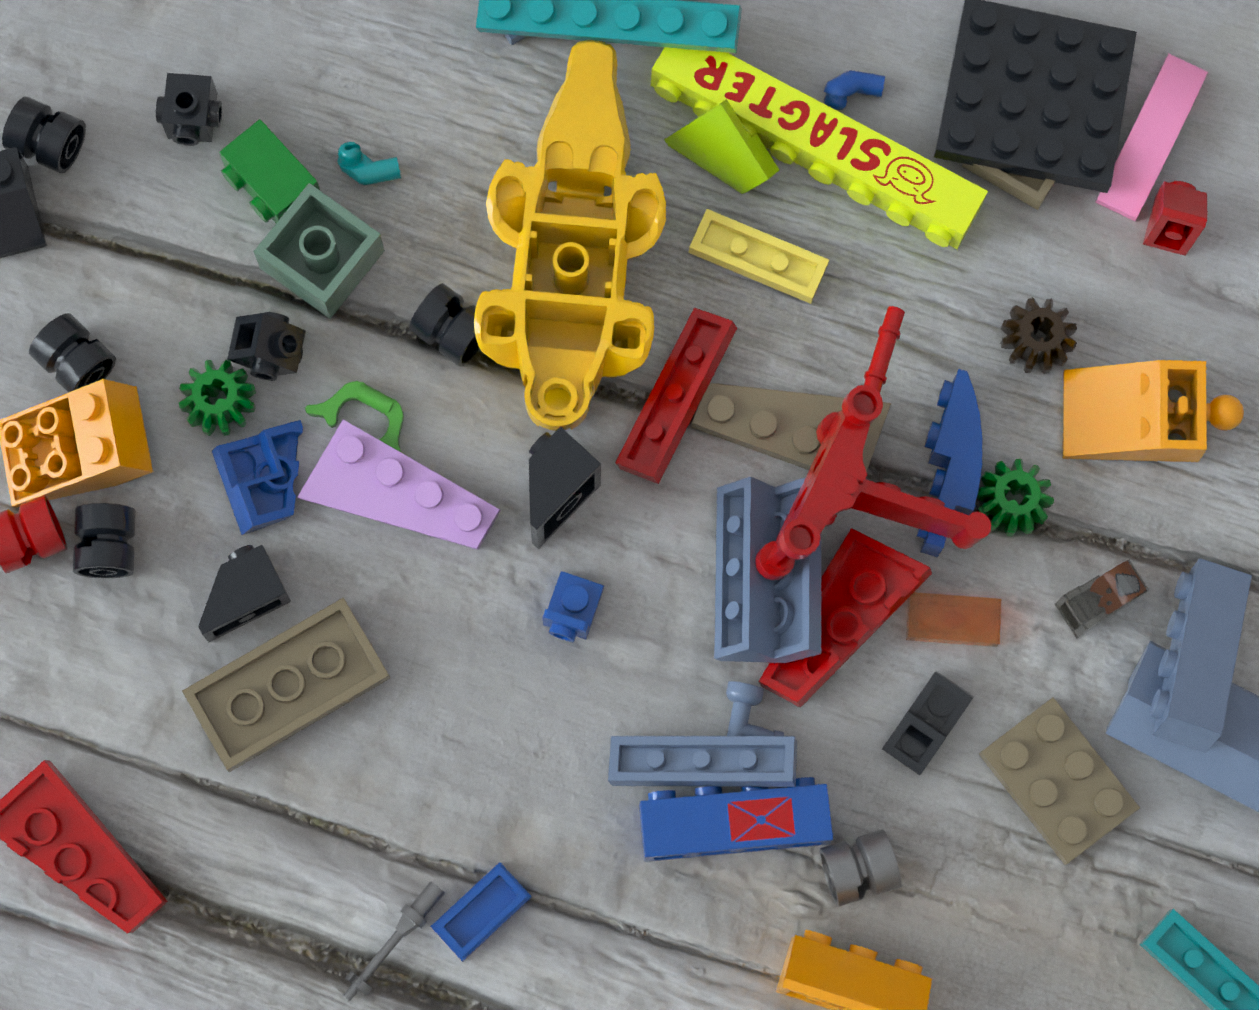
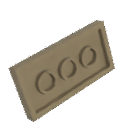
[182,597,390,773]

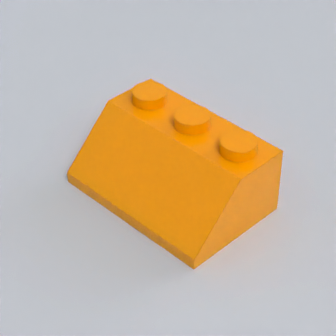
[776,930,932,1010]

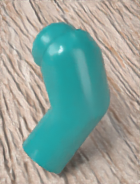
[337,142,401,185]

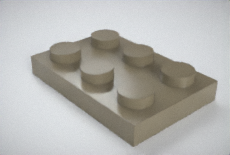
[979,697,1140,865]

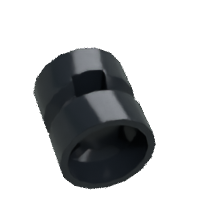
[2,96,86,173]
[409,283,480,367]
[29,313,116,393]
[73,503,136,578]

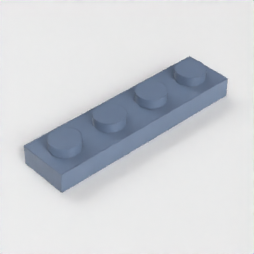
[608,736,798,787]

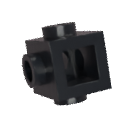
[156,73,222,146]
[227,312,306,381]

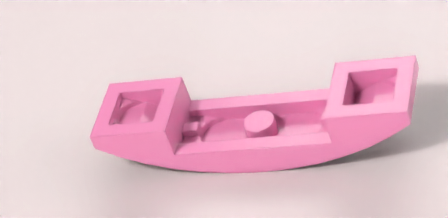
[1095,54,1208,221]

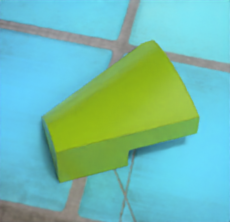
[664,99,780,194]

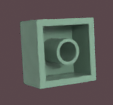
[253,183,385,319]

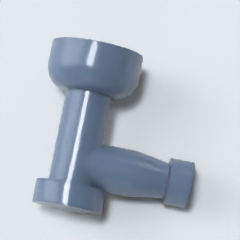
[726,681,784,736]

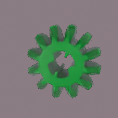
[179,359,256,436]
[977,458,1054,537]

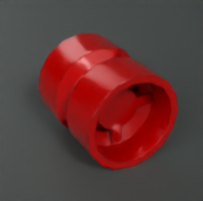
[0,495,68,574]

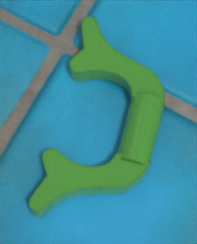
[305,381,404,452]

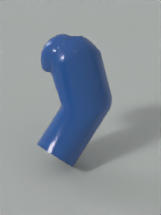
[823,70,885,110]

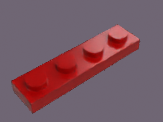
[615,307,737,484]

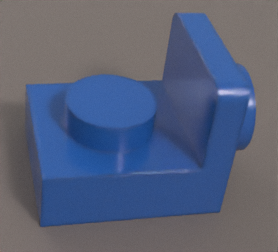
[542,571,604,642]

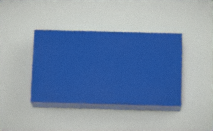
[430,862,532,962]

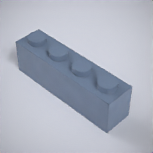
[1150,558,1252,753]

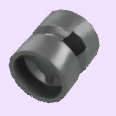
[819,829,902,907]

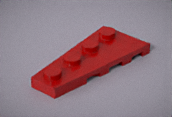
[0,760,168,934]

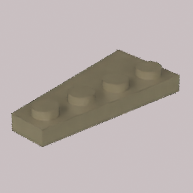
[691,383,891,471]

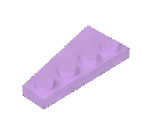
[297,420,501,550]

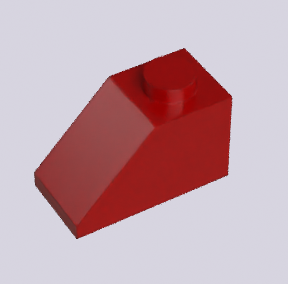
[1143,181,1207,256]

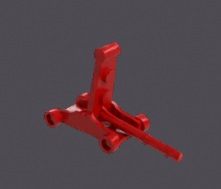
[755,306,991,581]

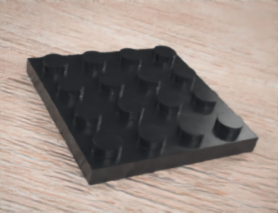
[934,0,1137,193]

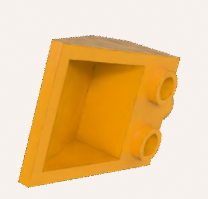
[1063,360,1244,462]

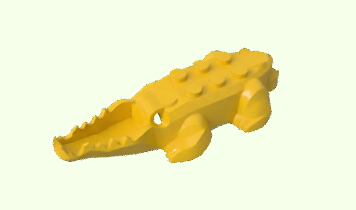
[474,40,666,431]

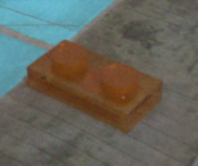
[906,592,1002,647]

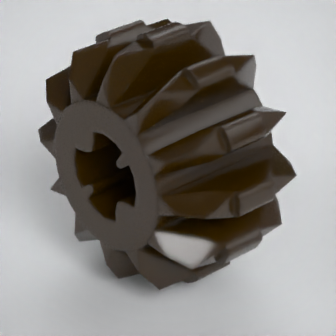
[1000,297,1077,374]

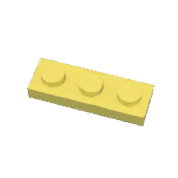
[689,209,829,304]

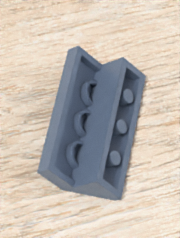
[714,476,821,663]
[1106,641,1259,812]

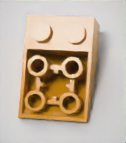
[0,379,153,507]

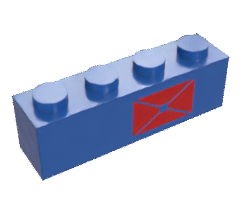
[639,777,833,862]

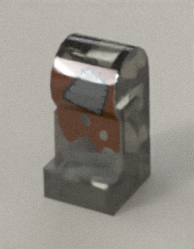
[1055,559,1149,639]

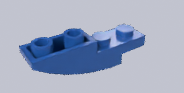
[916,369,983,558]

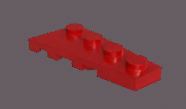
[758,528,933,708]

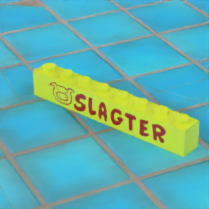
[651,47,988,249]

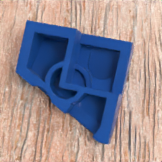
[212,420,303,535]

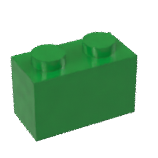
[219,119,320,223]

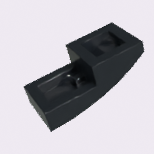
[882,671,974,775]

